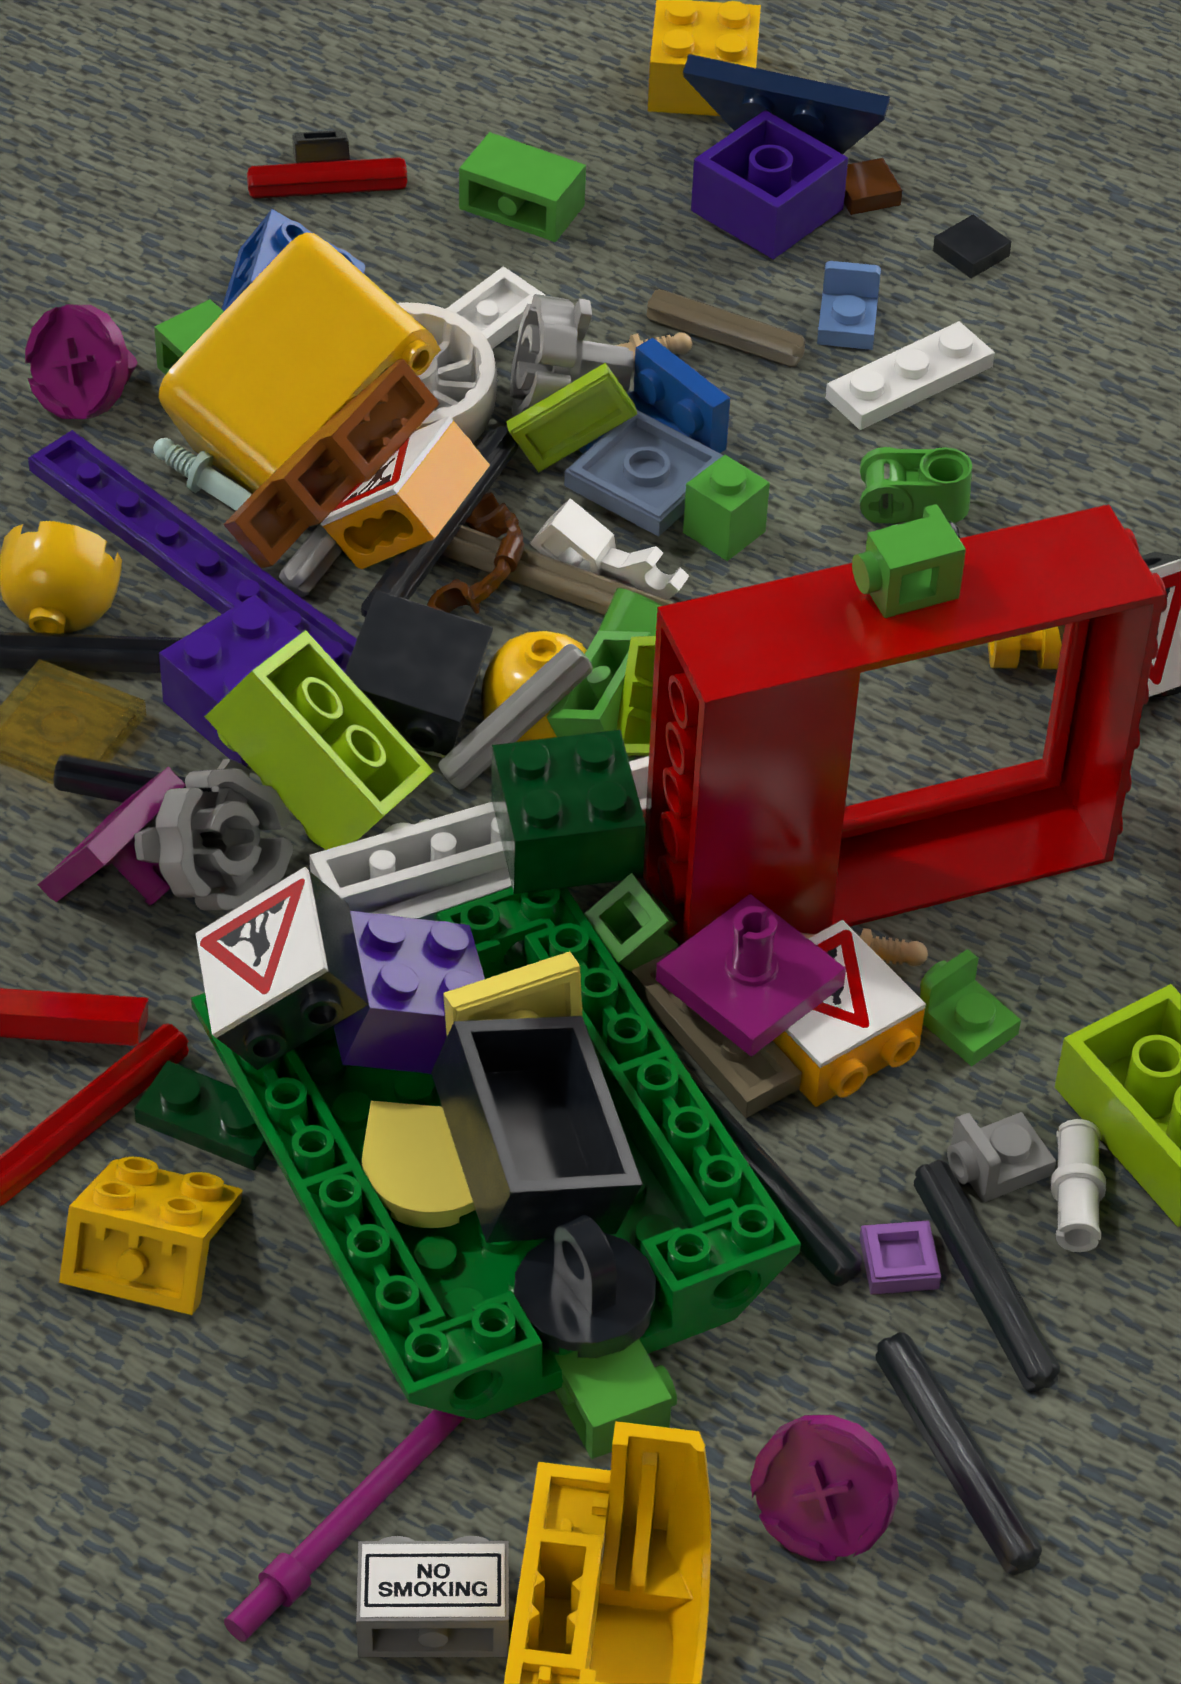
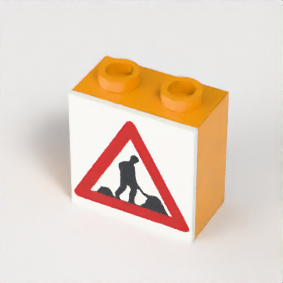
[321,416,490,569]
[773,920,926,1107]

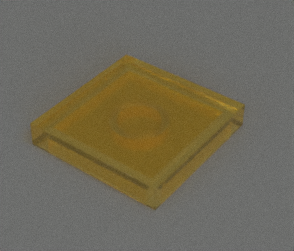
[0,659,147,796]

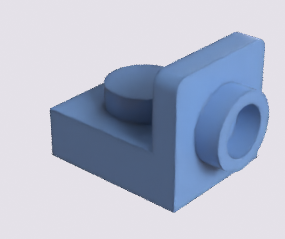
[817,261,881,350]

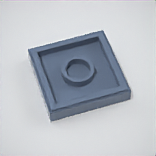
[564,410,723,537]

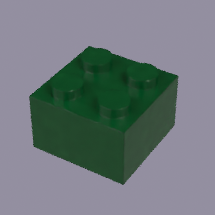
[491,730,646,894]

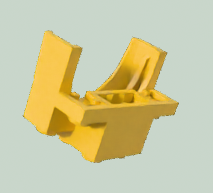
[504,1421,711,1684]

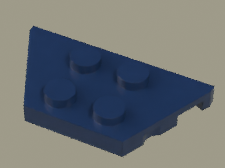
[683,54,890,154]

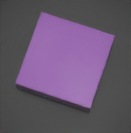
[860,1221,941,1294]

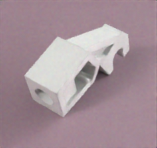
[530,498,689,600]

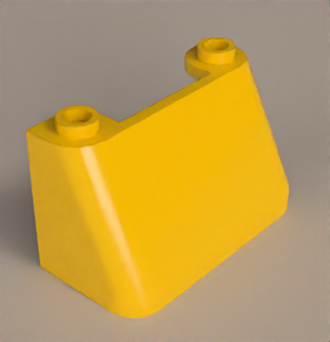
[159,232,441,494]

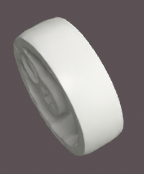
[379,302,497,443]

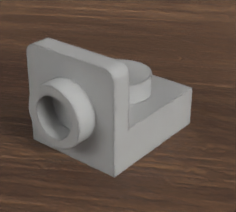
[947,1112,1056,1203]

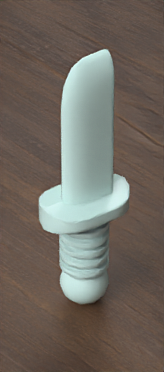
[153,438,252,511]

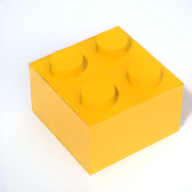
[648,0,761,116]

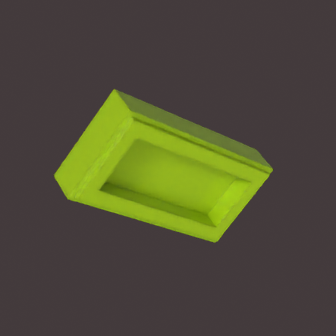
[506,363,637,473]

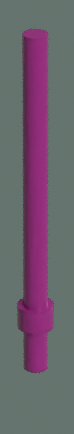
[224,1409,466,1642]

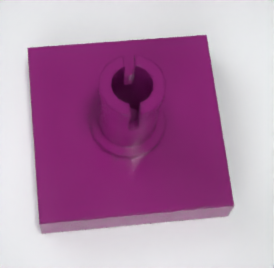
[37,766,186,906]
[656,894,846,1057]

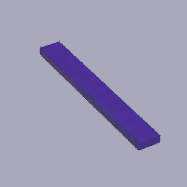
[28,430,357,673]

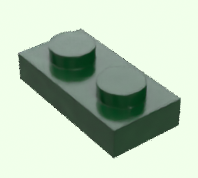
[134,1061,269,1171]

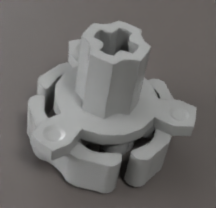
[510,294,633,416]
[134,759,293,911]

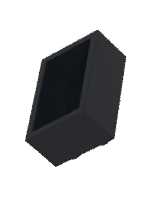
[431,1016,642,1243]

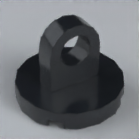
[514,1215,656,1358]

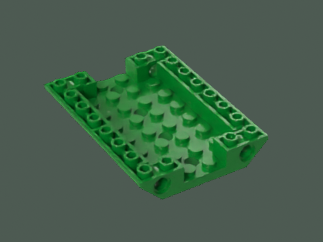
[191,887,801,1420]

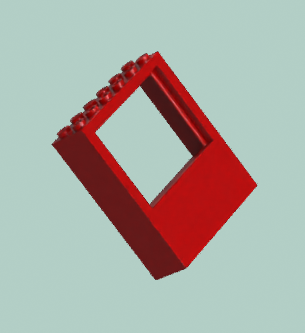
[643,504,1167,945]

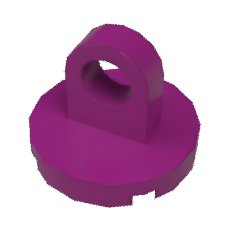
[25,304,138,419]
[750,1415,899,1561]

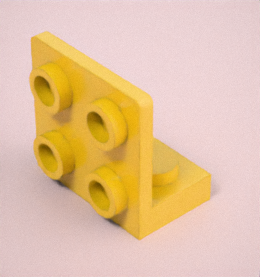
[59,1157,243,1315]

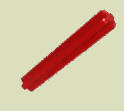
[0,1023,189,1207]

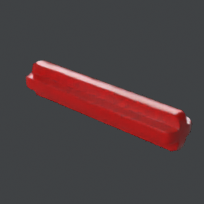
[247,157,408,199]

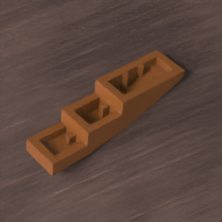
[223,359,440,569]

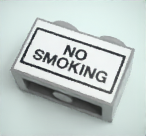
[356,1536,509,1657]

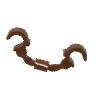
[427,492,525,614]

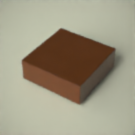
[844,158,903,215]

